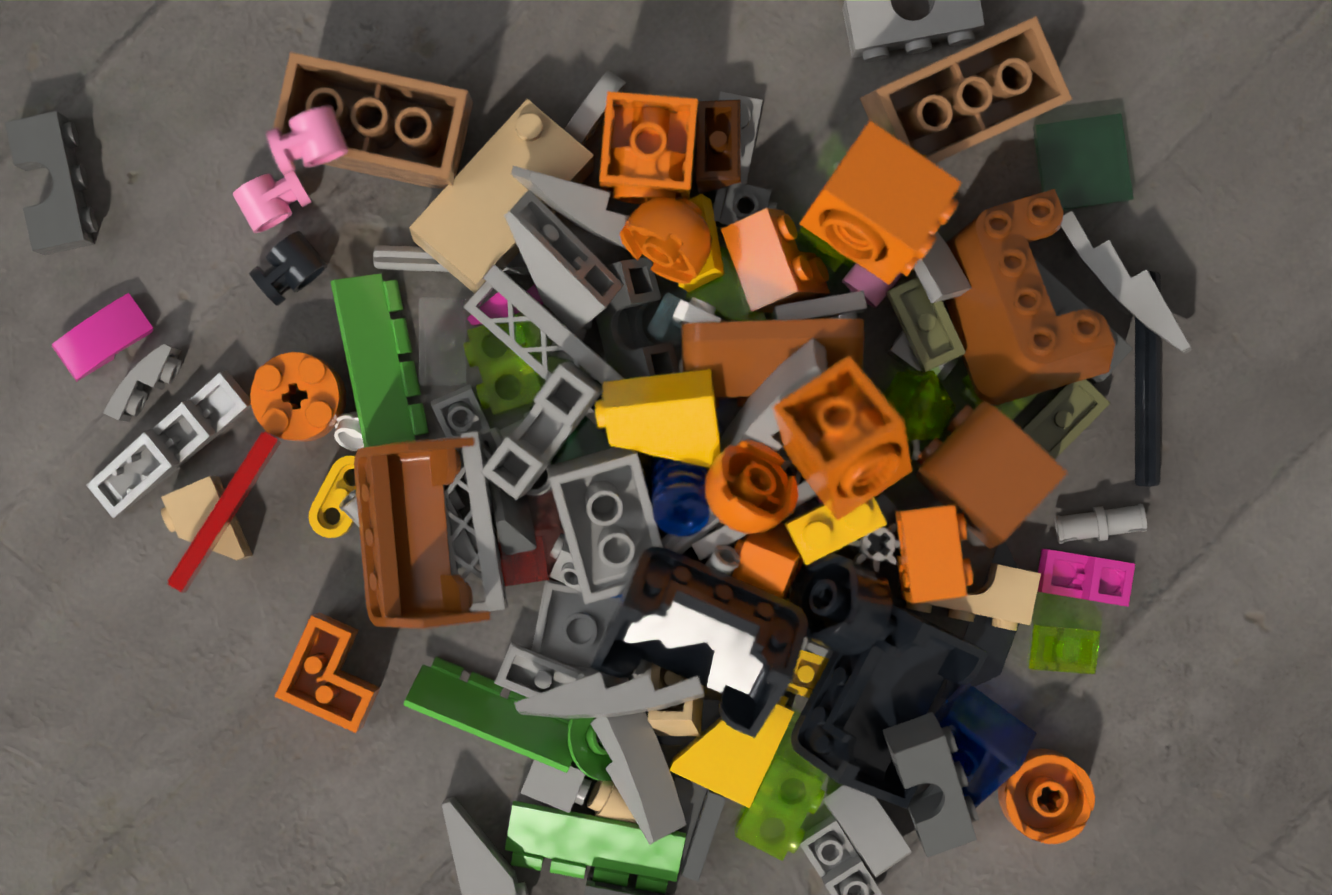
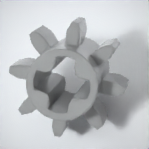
[848,522,900,571]

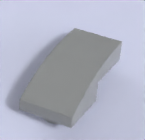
[103,344,181,422]
[431,384,498,485]
[823,785,911,877]
[796,815,883,895]

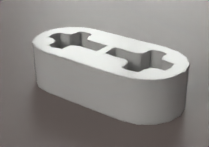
[564,70,627,146]

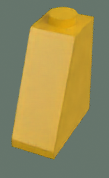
[595,369,722,468]
[669,695,794,808]

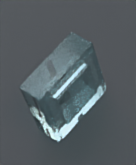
[647,293,682,341]

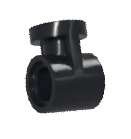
[249,231,328,306]

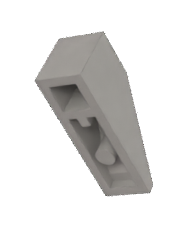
[505,190,623,334]
[441,796,529,895]

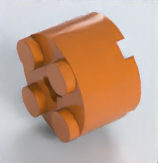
[250,352,346,442]
[998,749,1095,844]

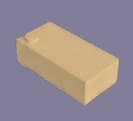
[409,99,594,294]

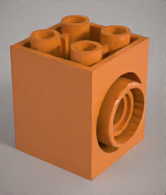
[599,91,698,205]
[799,121,961,285]
[772,356,912,521]

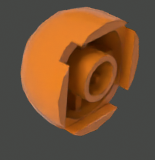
[619,197,712,284]
[705,440,799,534]

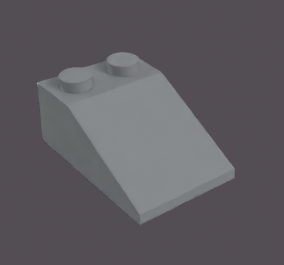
[547,447,662,604]

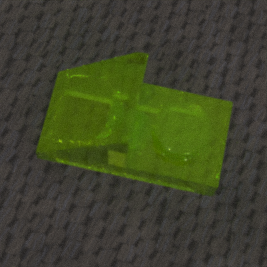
[1027,622,1101,674]

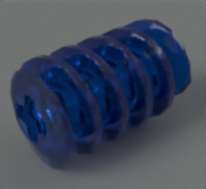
[650,455,710,537]

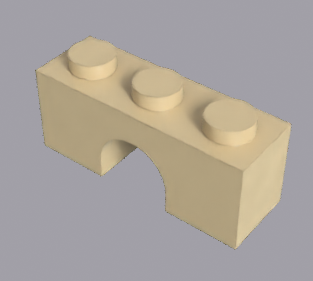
[896,563,1041,631]

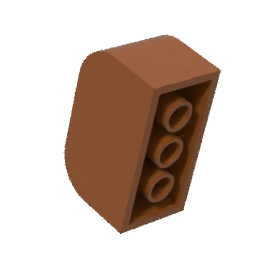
[916,401,1068,549]

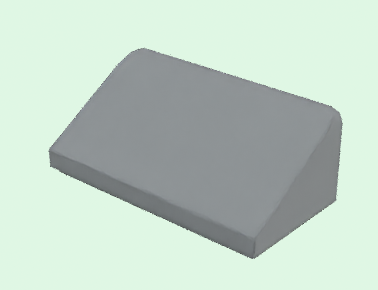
[494,642,583,698]

